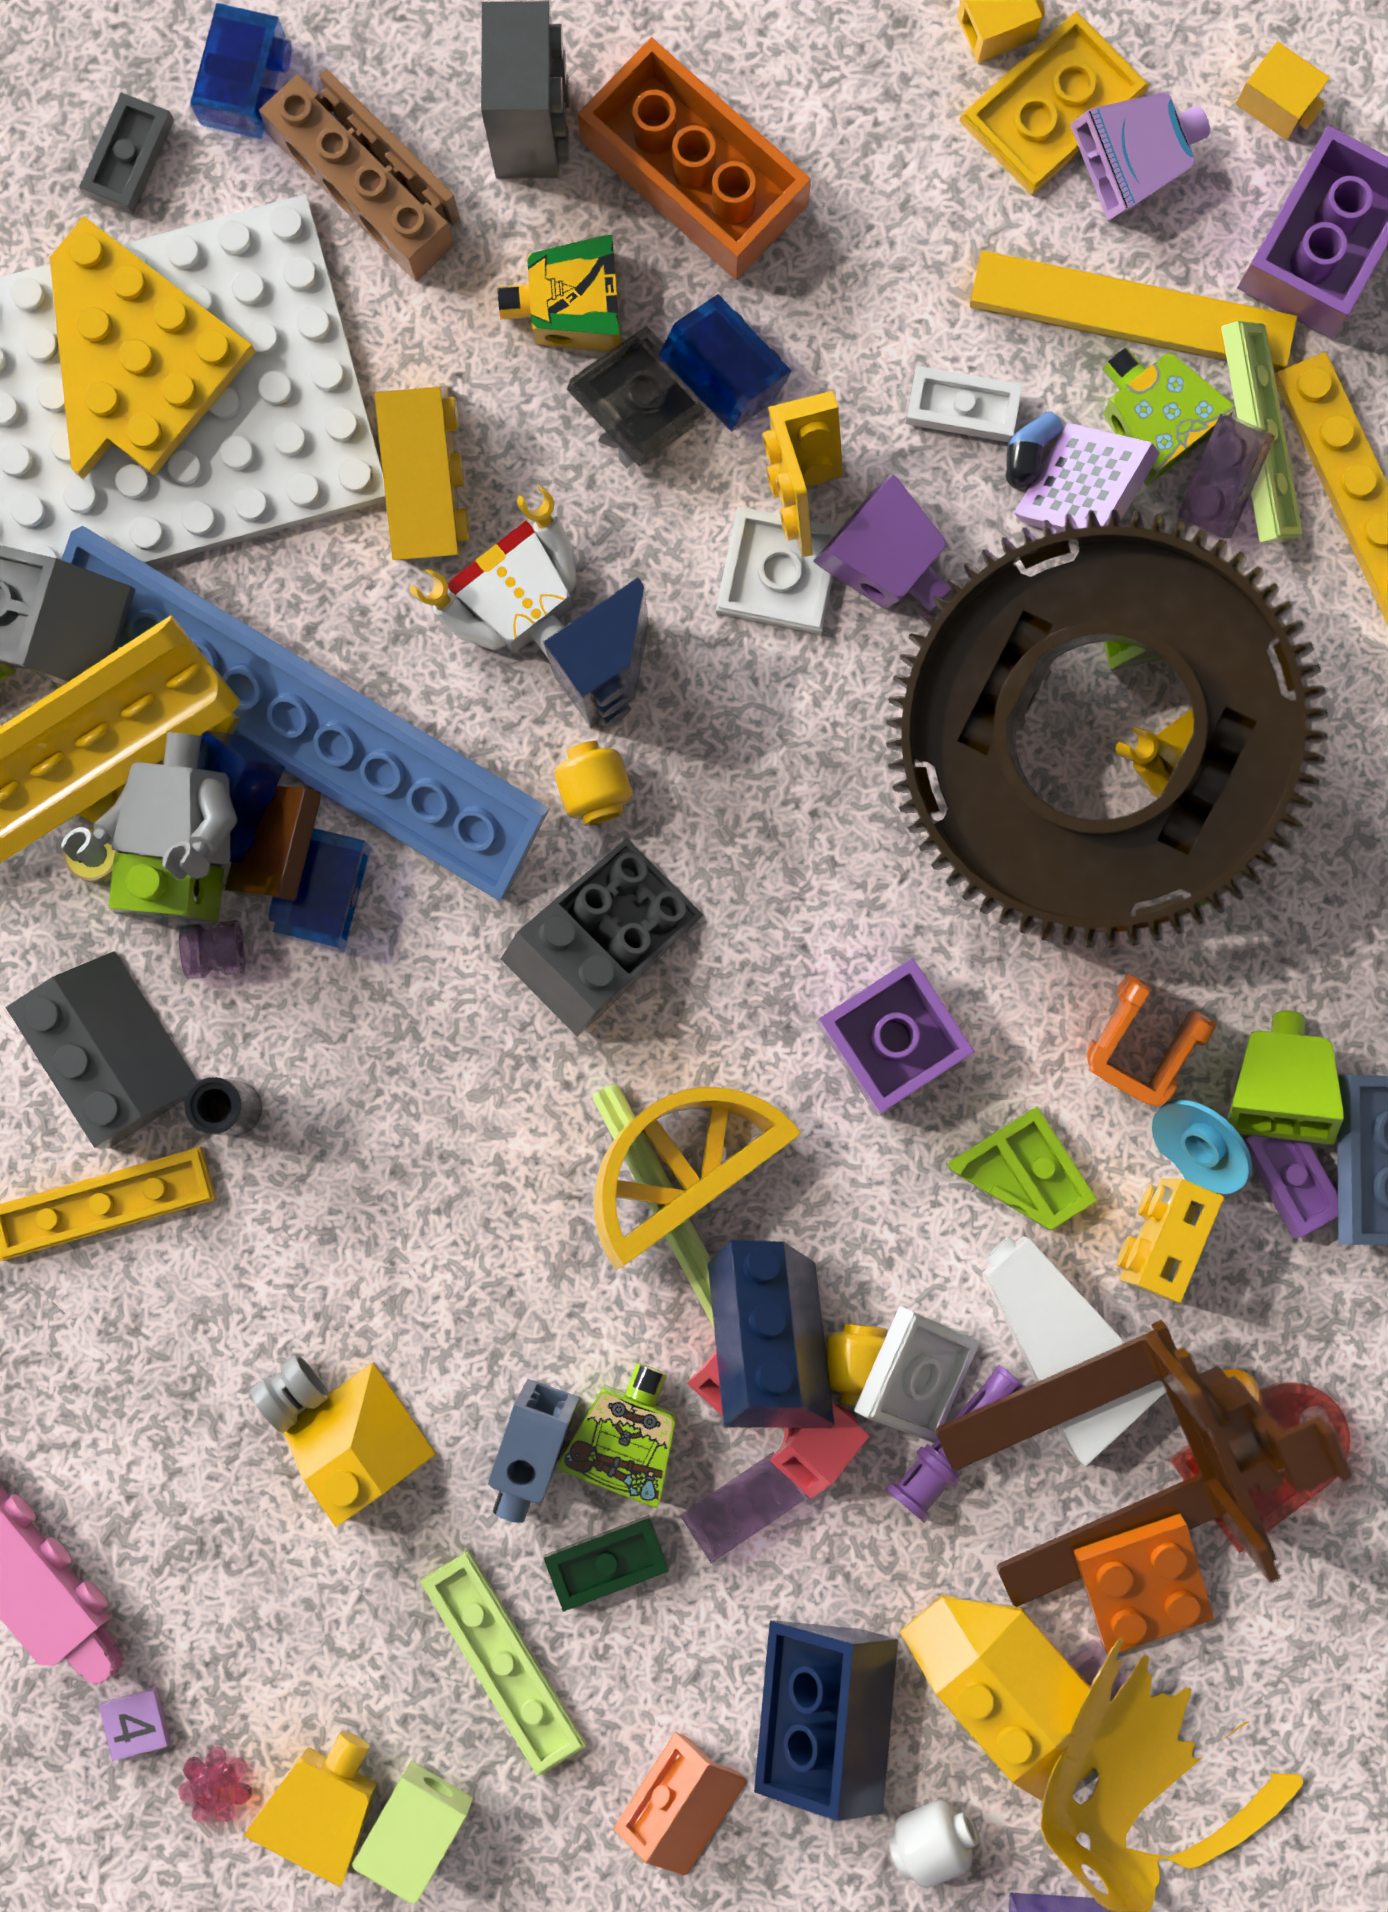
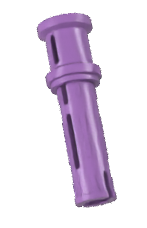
[886,1365,1025,1523]

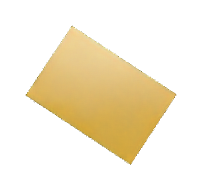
[959,11,1150,196]

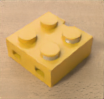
[1116,1178,1224,1304]

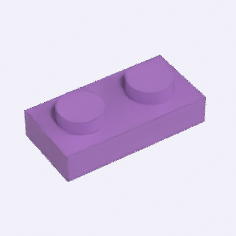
[1242,1135,1338,1239]

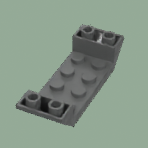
[0,545,136,685]

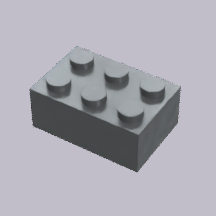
[481,1,570,178]

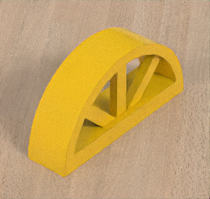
[594,1087,802,1270]

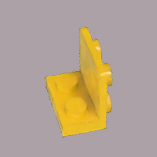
[762,391,843,558]

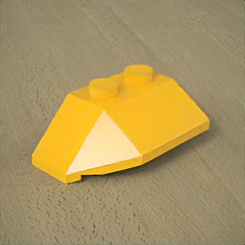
[900,1594,1093,1802]

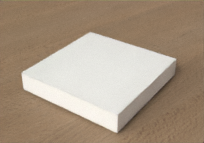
[716,506,841,635]
[854,1306,980,1443]

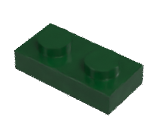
[544,1515,669,1612]

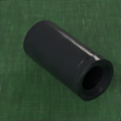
[185,1077,262,1136]

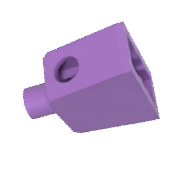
[813,474,951,611]

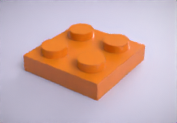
[1073,1514,1214,1655]

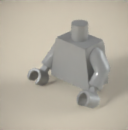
[61,732,237,880]

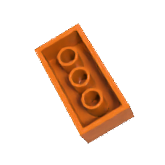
[577,37,811,281]

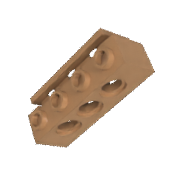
[259,68,460,282]

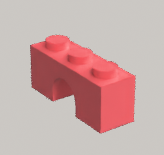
[687,1350,870,1499]

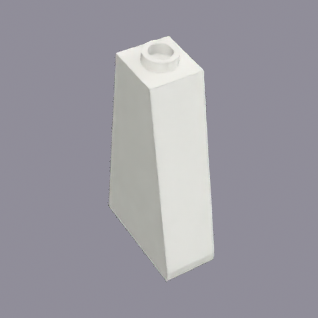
[982,1236,1166,1467]

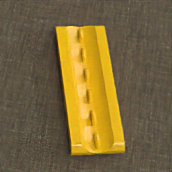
[0,615,240,863]

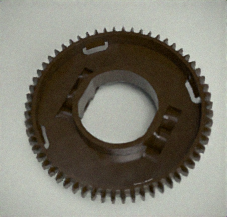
[886,509,1328,948]

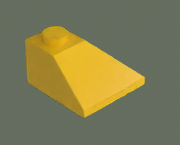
[284,1362,437,1528]

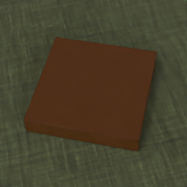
[225,785,321,901]

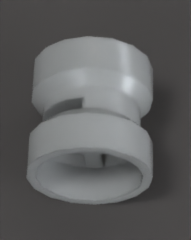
[250,1354,329,1433]

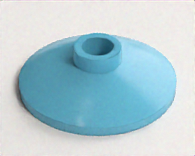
[1152,1100,1252,1194]

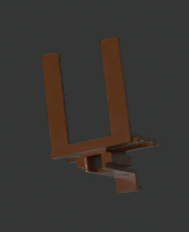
[936,1320,1353,1607]

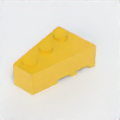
[374,386,470,560]

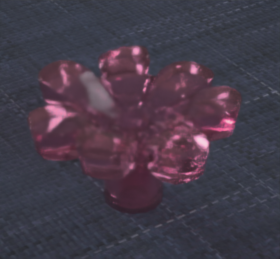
[178,1747,252,1823]

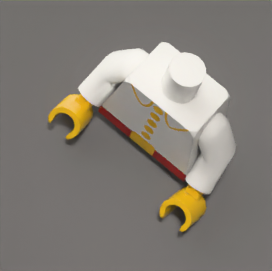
[410,485,577,657]

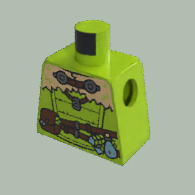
[556,1362,677,1508]

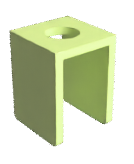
[353,1761,473,1904]

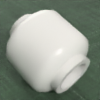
[889,1799,979,1888]

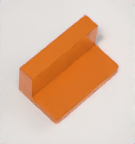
[613,1732,746,1875]

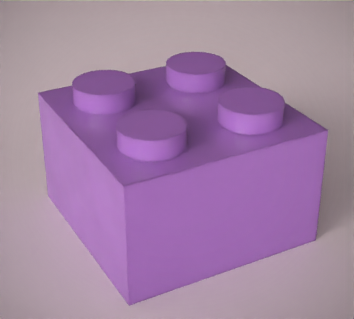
[816,958,975,1115]

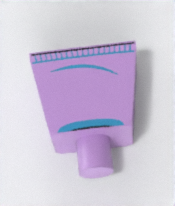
[1070,92,1210,221]

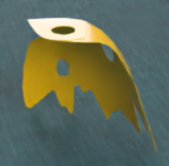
[1040,1638,1303,1912]

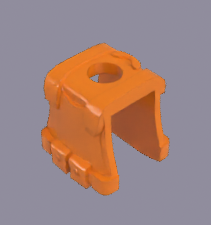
[1086,973,1217,1106]

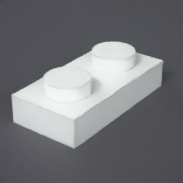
[905,366,1023,442]

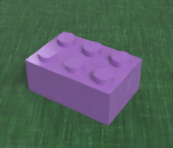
[1237,125,1388,338]

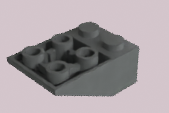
[501,838,703,1037]

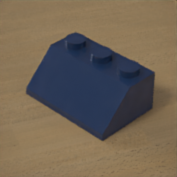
[543,577,649,728]
[708,1240,835,1428]
[754,1620,898,1822]

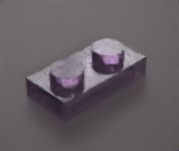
[1177,414,1276,538]
[680,1451,805,1563]

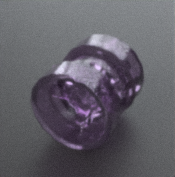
[179,920,246,980]

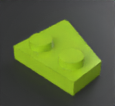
[945,1106,1098,1230]

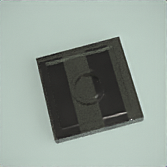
[566,325,719,467]

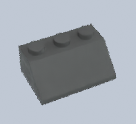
[5,951,198,1149]

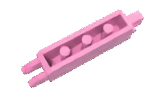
[0,1485,125,1685]

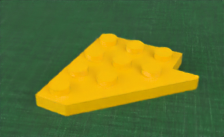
[49,216,256,480]

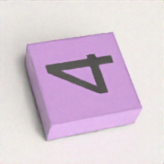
[99,1687,171,1761]

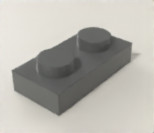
[79,92,174,215]

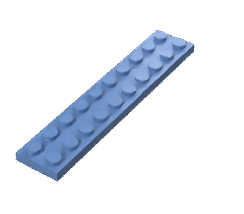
[61,526,550,901]

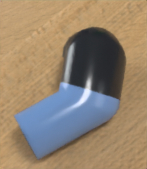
[1005,411,1063,490]

